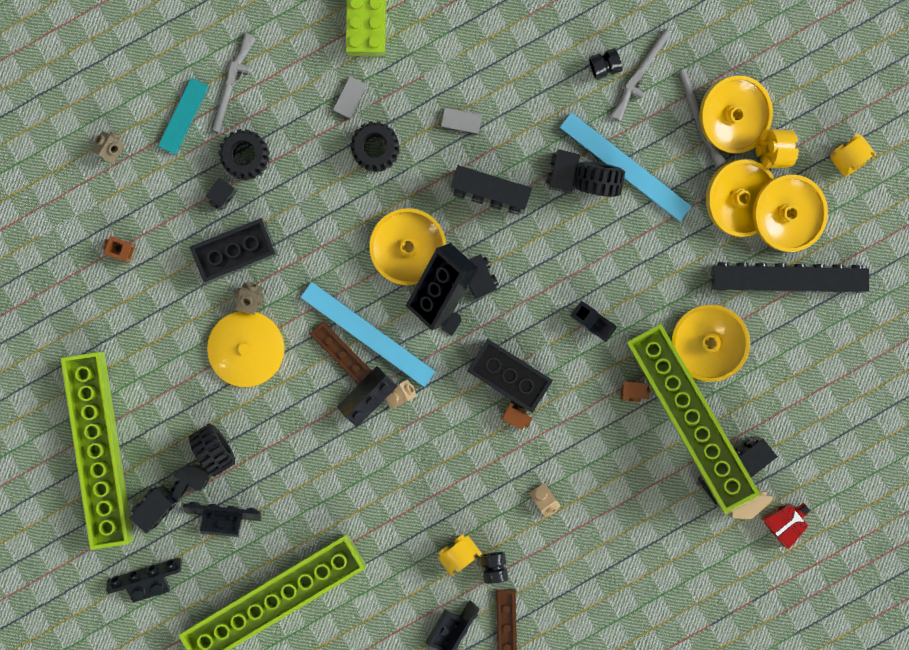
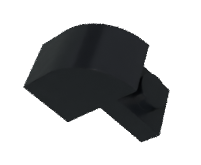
[570,300,617,342]
[171,465,212,501]

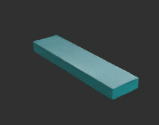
[158,78,209,155]

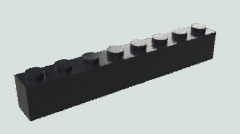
[711,262,869,292]

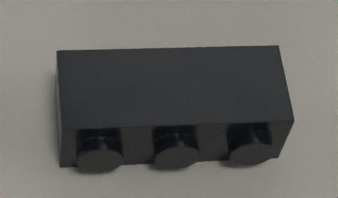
[337,366,397,427]

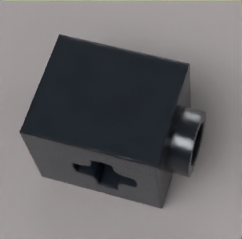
[206,178,237,209]

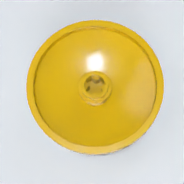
[699,76,773,153]
[706,159,774,237]
[753,175,828,252]
[369,208,446,286]
[672,305,750,382]
[207,311,285,387]

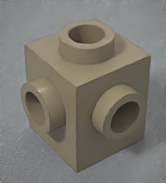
[90,131,125,164]
[235,282,265,315]

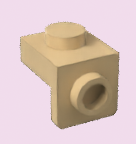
[386,379,417,410]
[529,483,560,517]

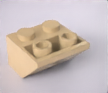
[727,489,773,519]

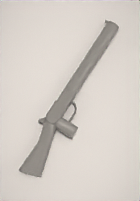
[609,28,671,121]
[210,32,256,133]
[677,69,727,169]

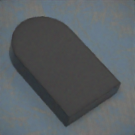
[441,313,461,336]

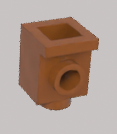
[103,236,136,263]
[621,381,650,402]
[501,402,532,430]

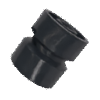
[589,48,623,80]
[481,552,509,584]

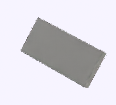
[333,76,367,119]
[441,108,482,135]

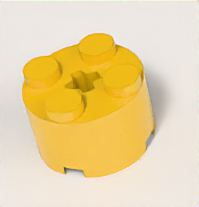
[755,129,799,168]
[830,133,876,178]
[438,534,482,577]

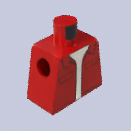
[761,503,811,549]

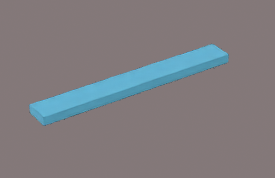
[559,112,692,222]
[301,282,436,387]

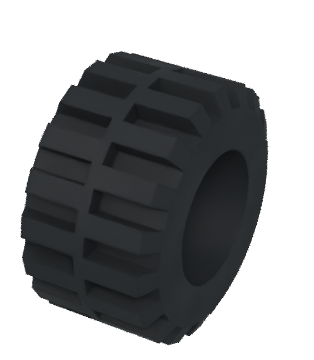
[350,121,400,172]
[219,129,270,180]
[573,161,625,197]
[189,423,235,477]

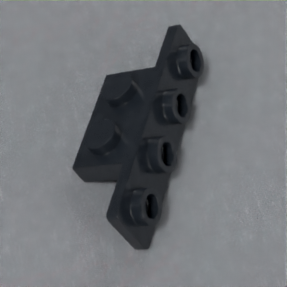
[183,502,261,537]
[106,558,182,603]
[426,600,480,650]

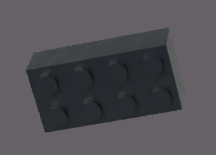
[451,165,532,215]
[190,218,278,284]
[406,243,478,330]
[467,339,553,413]
[695,436,778,505]

